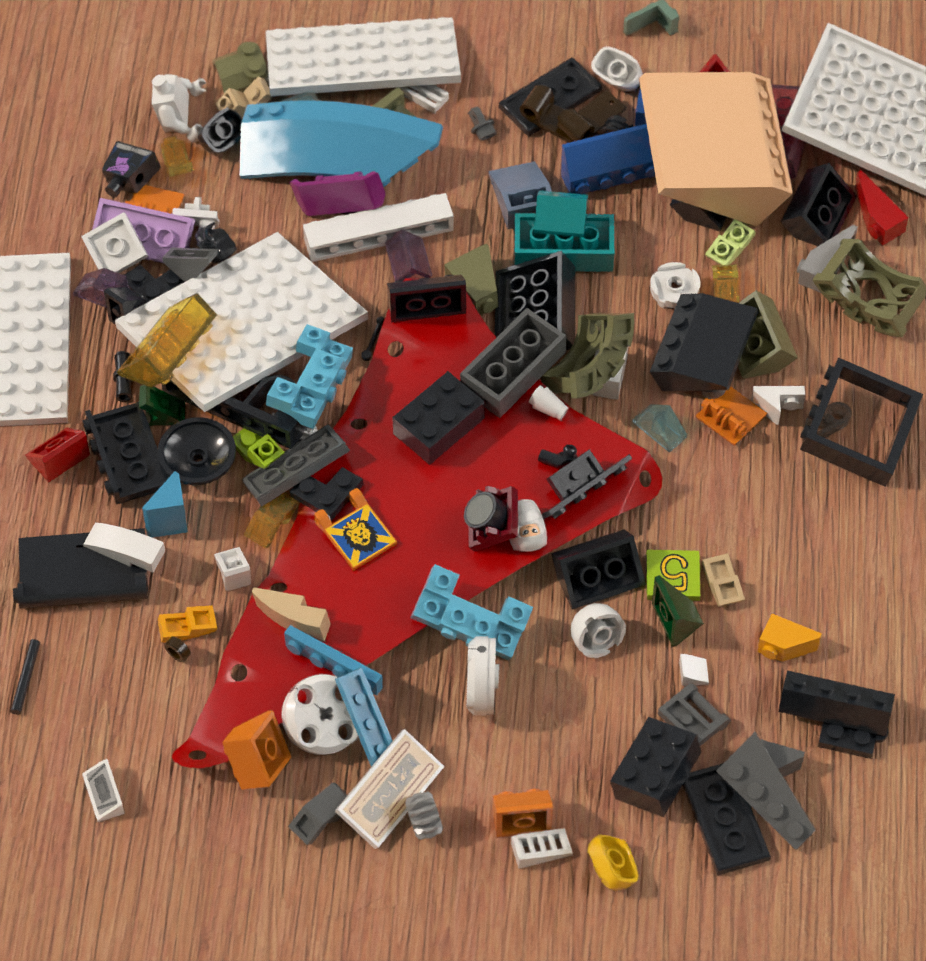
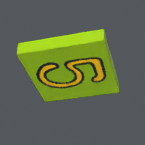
[646,550,700,601]

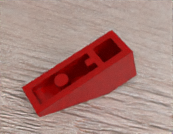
[855,170,908,246]

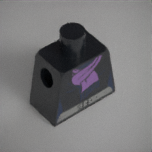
[102,141,161,198]

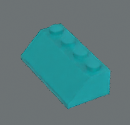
[514,213,615,272]

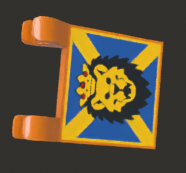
[314,488,397,571]

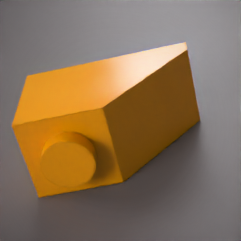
[757,614,822,662]

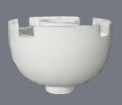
[571,603,626,658]

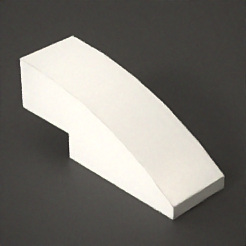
[83,523,165,573]

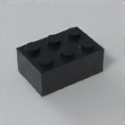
[392,371,485,465]
[610,717,702,817]

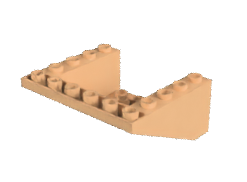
[639,72,793,226]

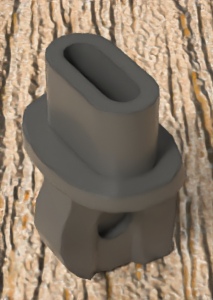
[468,106,497,141]

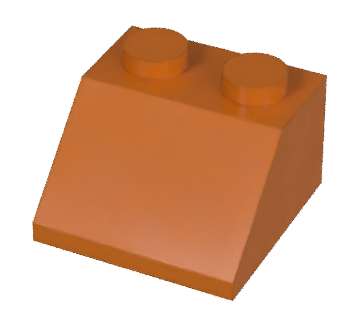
[222,710,291,790]
[493,789,553,838]

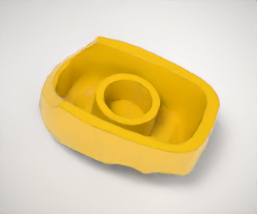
[587,835,638,891]

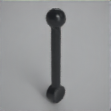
[361,316,385,361]

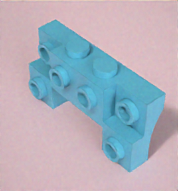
[266,324,353,429]
[411,564,533,660]

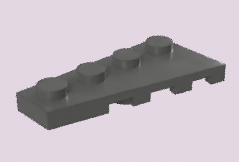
[717,732,816,850]

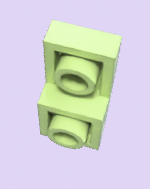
[705,219,756,268]

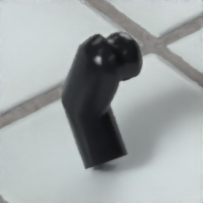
[538,444,577,468]

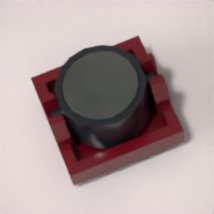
[464,486,518,552]

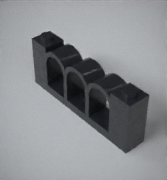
[160,372,324,449]

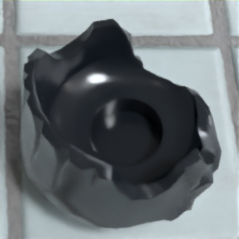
[195,222,237,264]

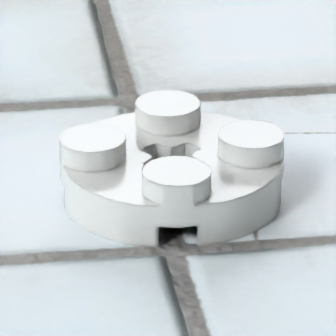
[650,262,700,309]

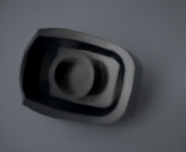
[198,107,243,154]

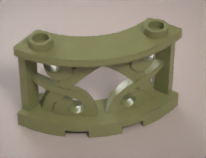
[813,239,926,337]
[541,313,634,398]

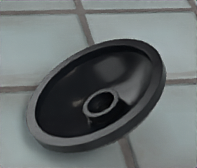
[158,417,236,485]

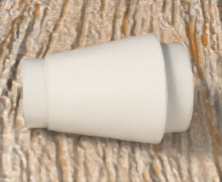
[529,386,569,420]

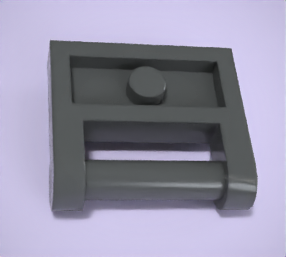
[658,683,731,746]

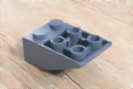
[488,161,552,229]

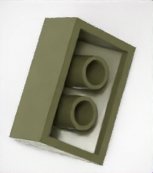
[738,290,798,378]

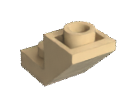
[215,77,272,117]

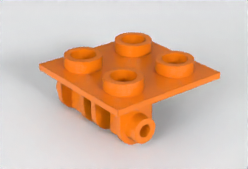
[125,185,185,214]
[695,386,767,446]

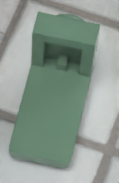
[623,0,680,36]

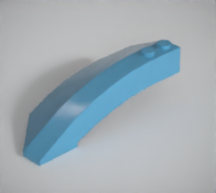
[240,101,443,187]

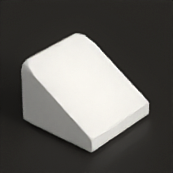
[679,654,709,686]

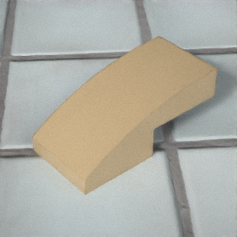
[702,554,745,607]

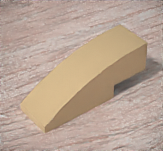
[252,587,331,642]

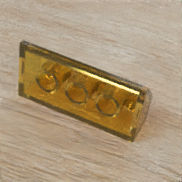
[117,293,217,387]

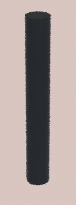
[10,639,40,715]

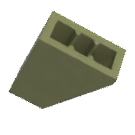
[444,244,498,316]

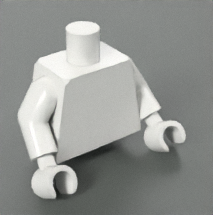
[152,74,206,142]

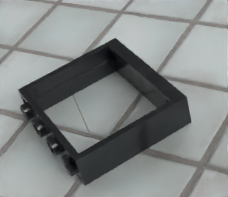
[800,357,923,487]

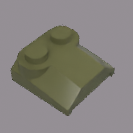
[212,42,270,93]

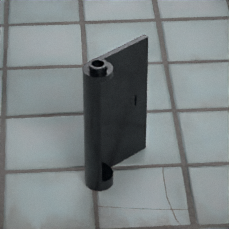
[13,528,148,609]

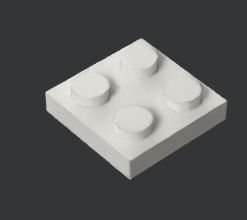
[81,212,148,280]

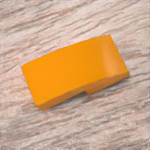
[157,605,217,643]

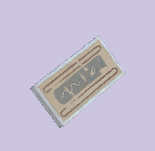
[335,729,444,849]

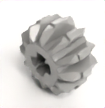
[405,792,443,840]

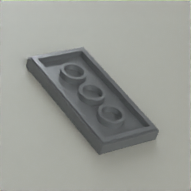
[242,424,350,507]

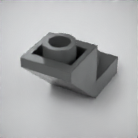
[288,782,348,845]

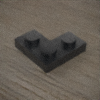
[121,264,185,303]
[290,467,364,521]

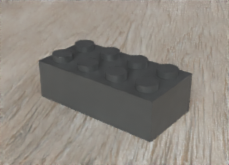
[460,308,566,418]

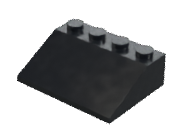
[494,251,575,350]
[650,293,759,391]

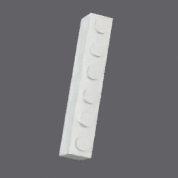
[303,193,454,262]

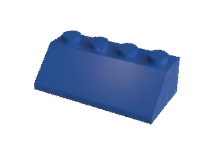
[561,124,655,194]

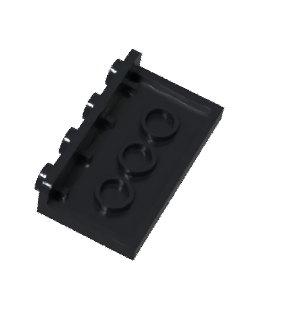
[82,402,168,505]

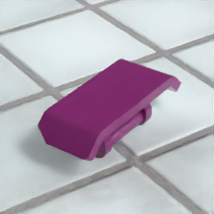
[290,171,386,216]

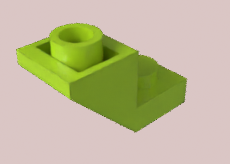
[233,428,284,469]

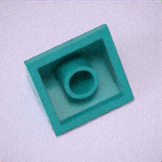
[534,190,588,237]

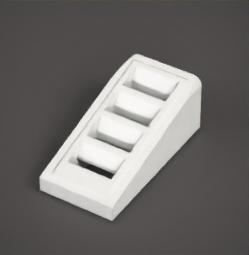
[511,828,573,869]

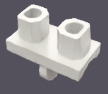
[173,197,220,229]

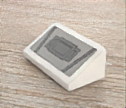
[82,759,124,822]

